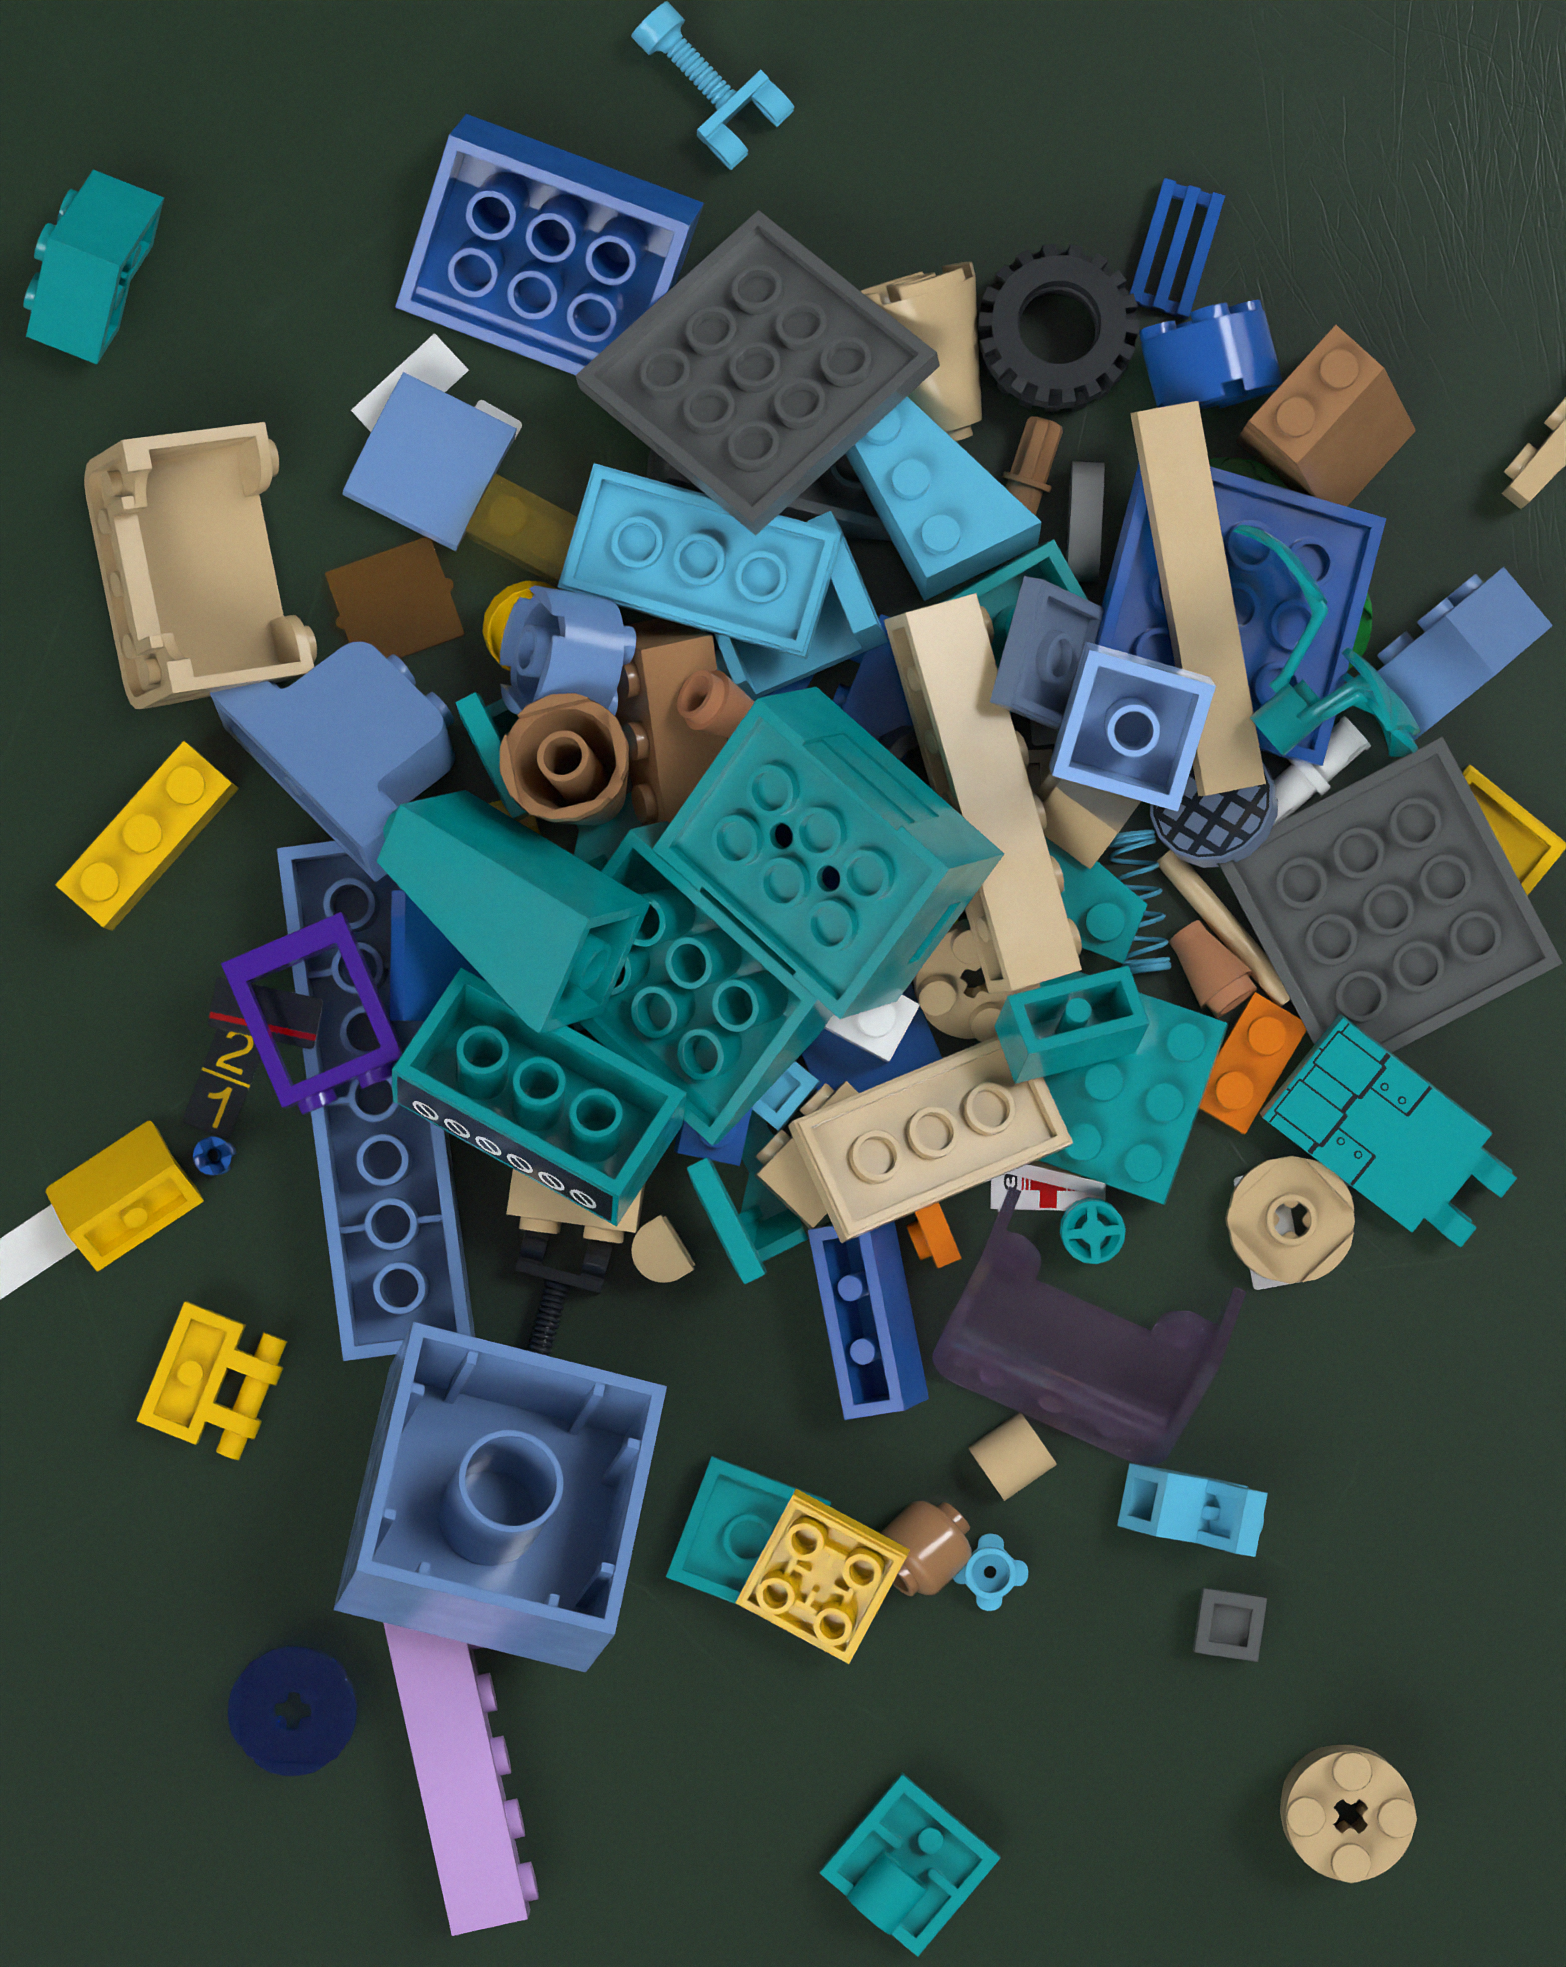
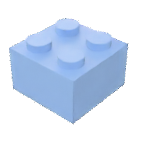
[1049,642,1216,811]

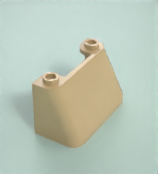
[84,422,317,709]

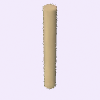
[1156,850,1290,1007]

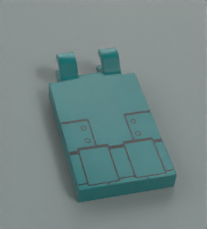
[1260,1014,1517,1247]

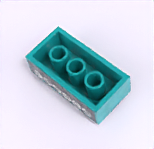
[392,968,686,1227]

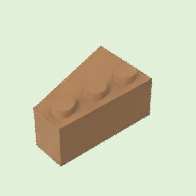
[615,618,727,826]

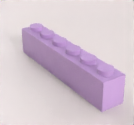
[383,1622,539,1936]

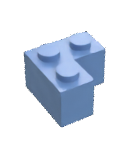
[1377,567,1553,740]

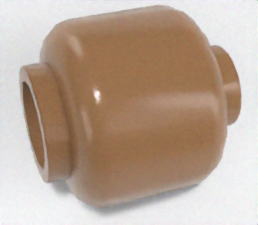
[880,1501,972,1596]

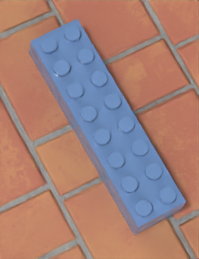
[277,841,475,1361]

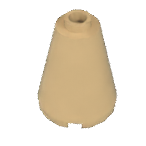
[861,262,982,441]

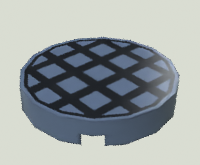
[1150,762,1278,868]

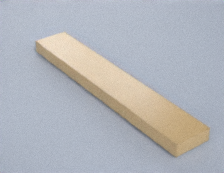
[1130,401,1266,796]

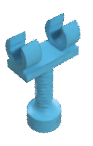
[631,1,794,170]

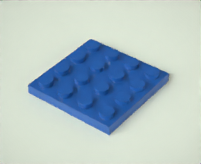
[1095,463,1386,766]

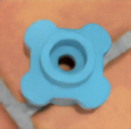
[953,1533,1028,1611]

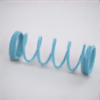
[1108,830,1172,974]

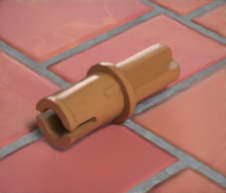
[1002,416,1063,516]

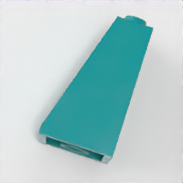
[376,790,651,1034]

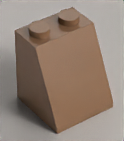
[1236,325,1416,507]

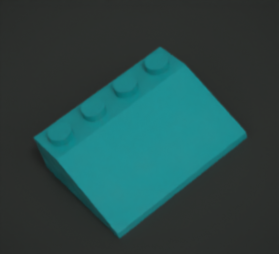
[579,821,834,1146]

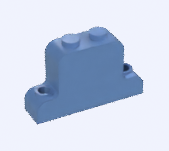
[210,642,455,882]

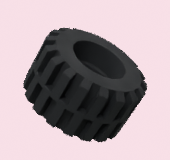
[978,243,1139,414]

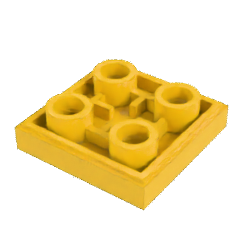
[735,1489,910,1664]

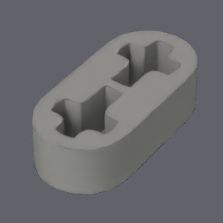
[1065,461,1105,583]

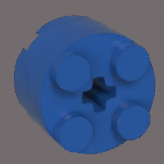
[1139,300,1283,409]

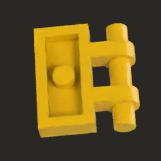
[136,1301,287,1461]

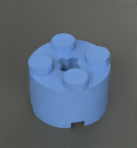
[500,586,636,716]

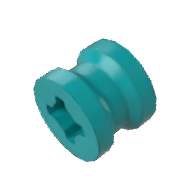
[1059,1197,1126,1264]

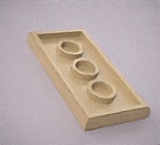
[788,1036,1073,1243]

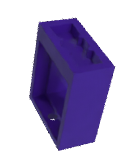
[221,912,404,1115]

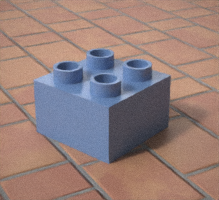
[333,1322,667,1672]

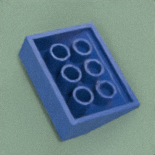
[395,114,704,375]

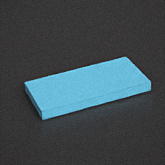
[558,463,843,659]

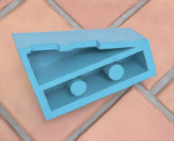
[845,397,1042,601]

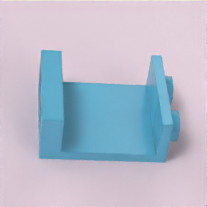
[701,511,888,700]

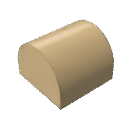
[632,1214,696,1283]
[968,1411,1057,1501]

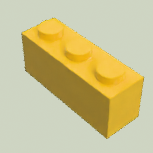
[55,741,239,931]

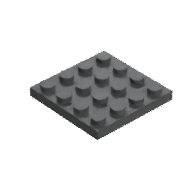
[575,210,940,536]
[1219,737,1563,1053]

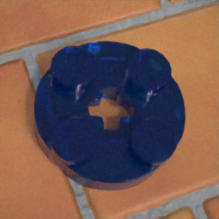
[228,1645,358,1776]

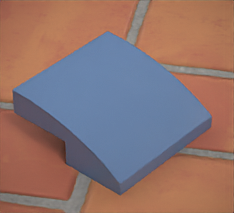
[343,372,517,551]

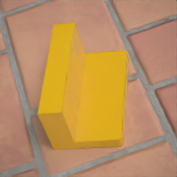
[46,1121,204,1272]

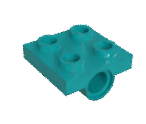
[819,1772,1001,1957]

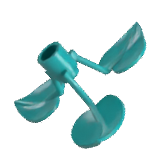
[1233,525,1421,757]

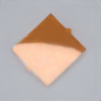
[325,537,465,658]

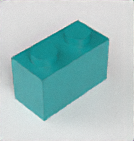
[994,966,1150,1084]

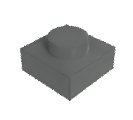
[1193,1587,1267,1662]

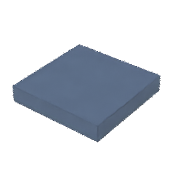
[990,576,1104,731]

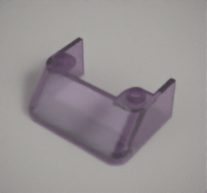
[932,1186,1246,1465]

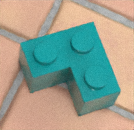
[23,170,164,364]

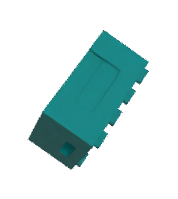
[653,687,1005,1019]

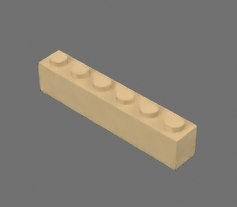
[884,593,1082,994]

